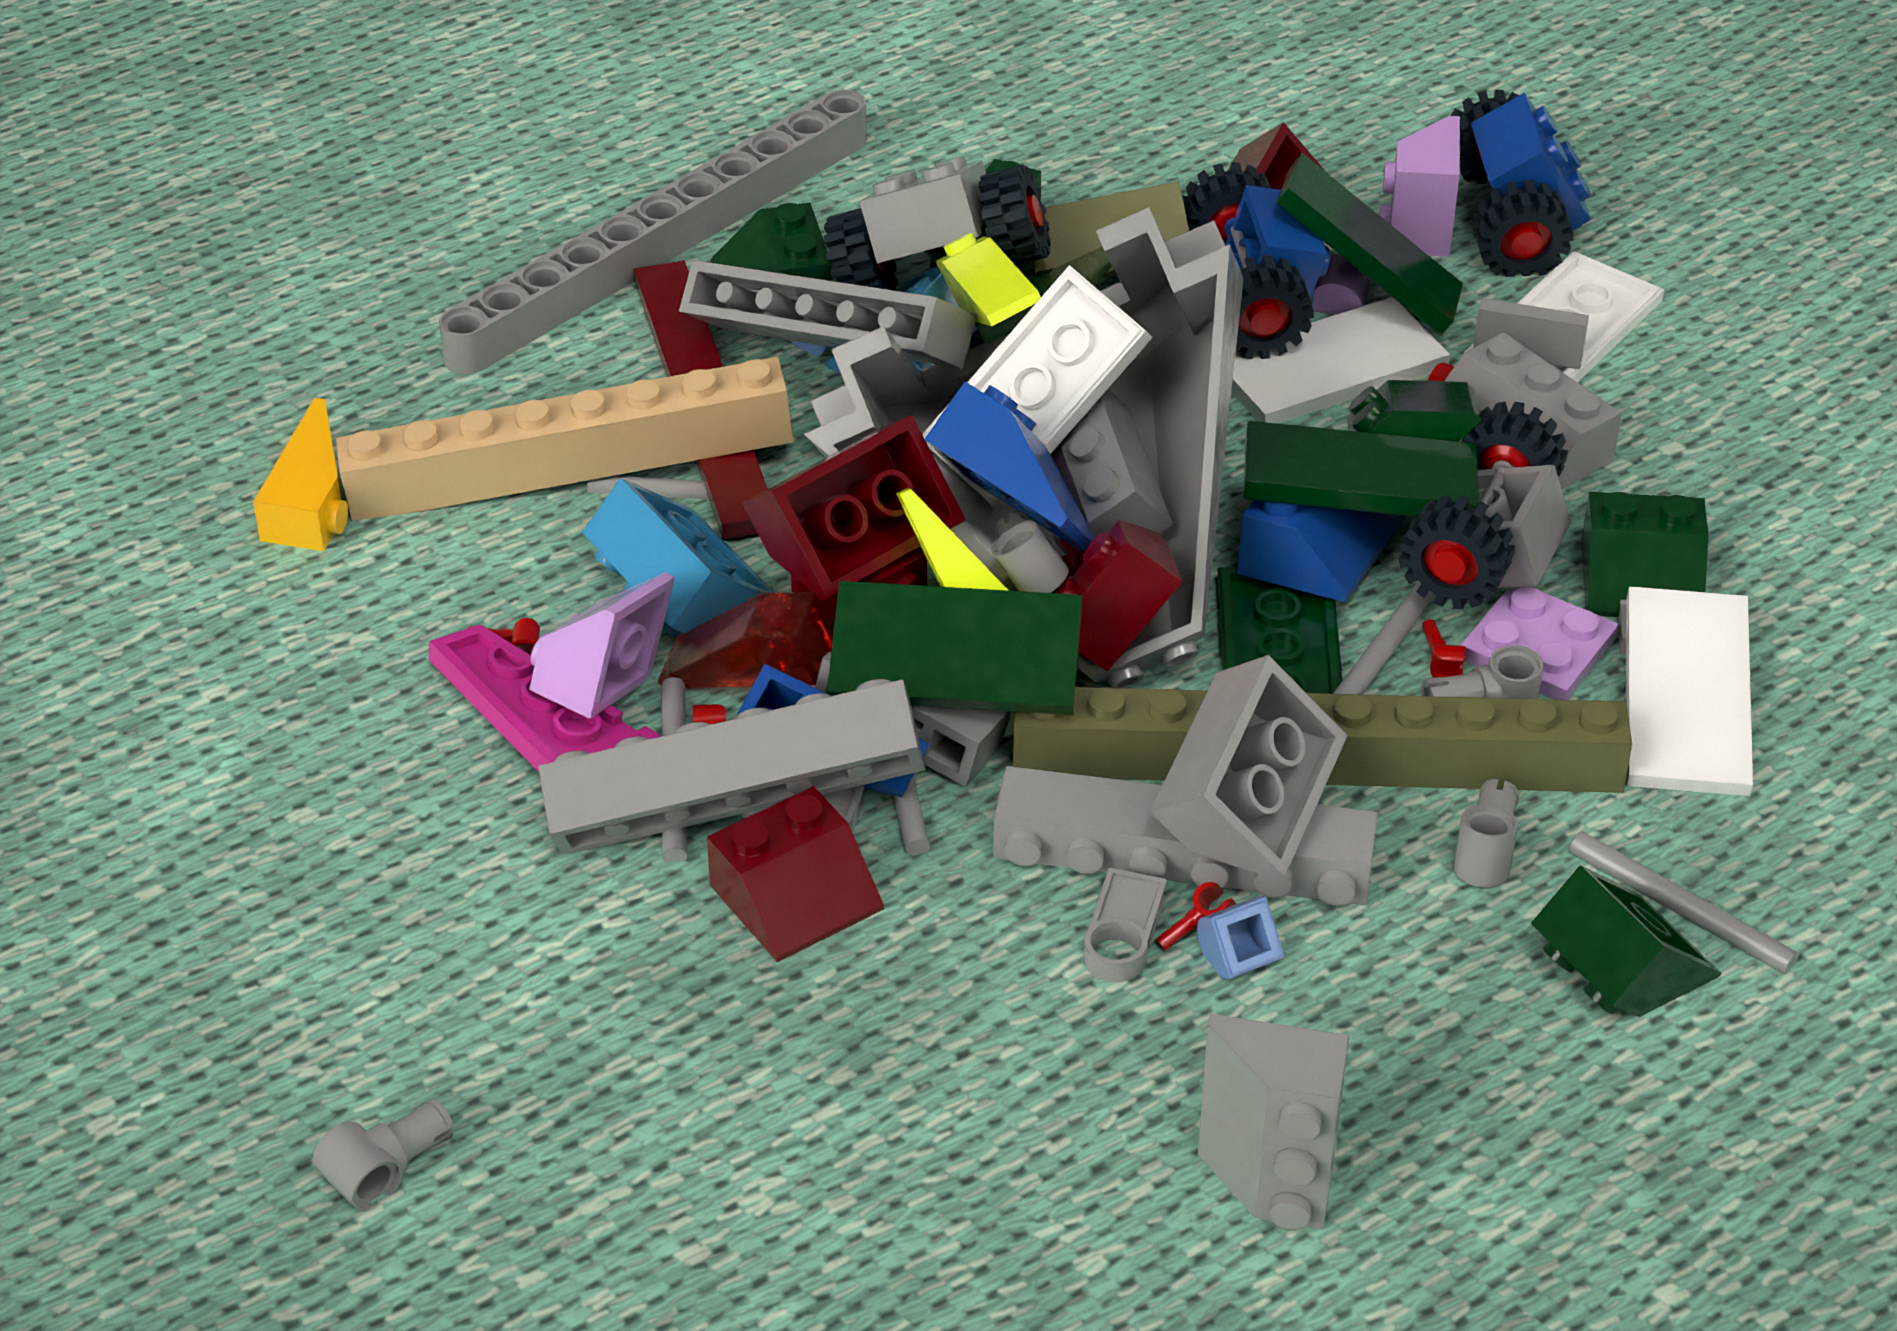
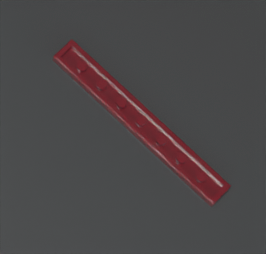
[634,260,768,539]

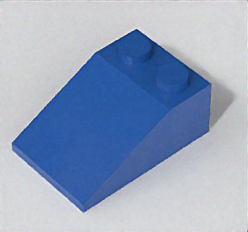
[924,381,1095,554]

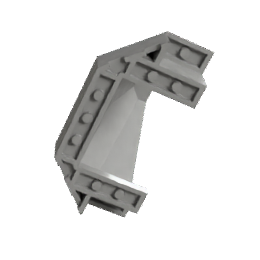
[804,207,1244,688]

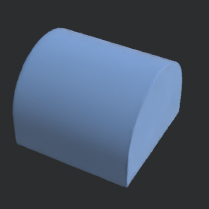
[1197,896,1285,979]

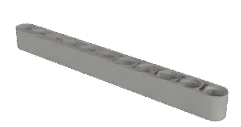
[439,89,867,374]

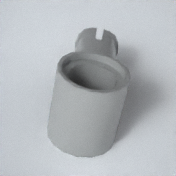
[992,511,1069,593]
[1421,645,1544,699]
[1454,779,1519,888]
[312,1099,453,1211]

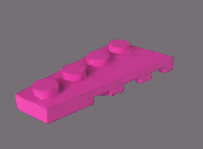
[429,624,661,772]

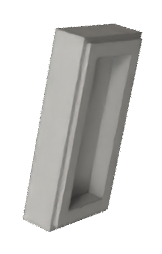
[1473,298,1589,369]

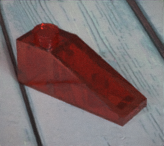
[658,592,834,688]

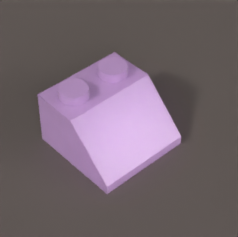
[1380,116,1460,257]
[529,572,675,719]

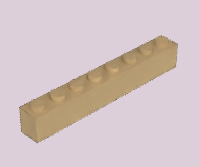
[336,357,794,520]

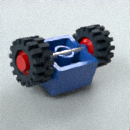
[1451,89,1591,277]
[1182,162,1330,359]

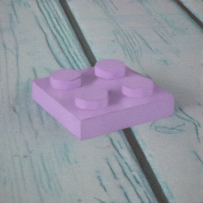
[1461,587,1619,700]

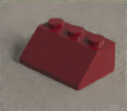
[742,415,966,600]

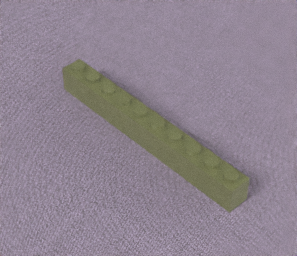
[1013,687,1632,793]

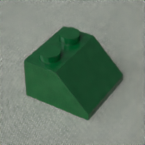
[711,202,832,281]
[1346,380,1482,442]
[1581,492,1709,617]
[1531,865,1722,1017]

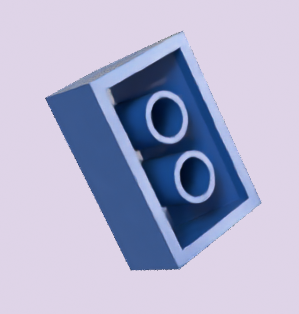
[1238,500,1405,602]

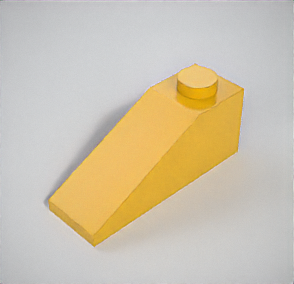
[253,398,348,551]

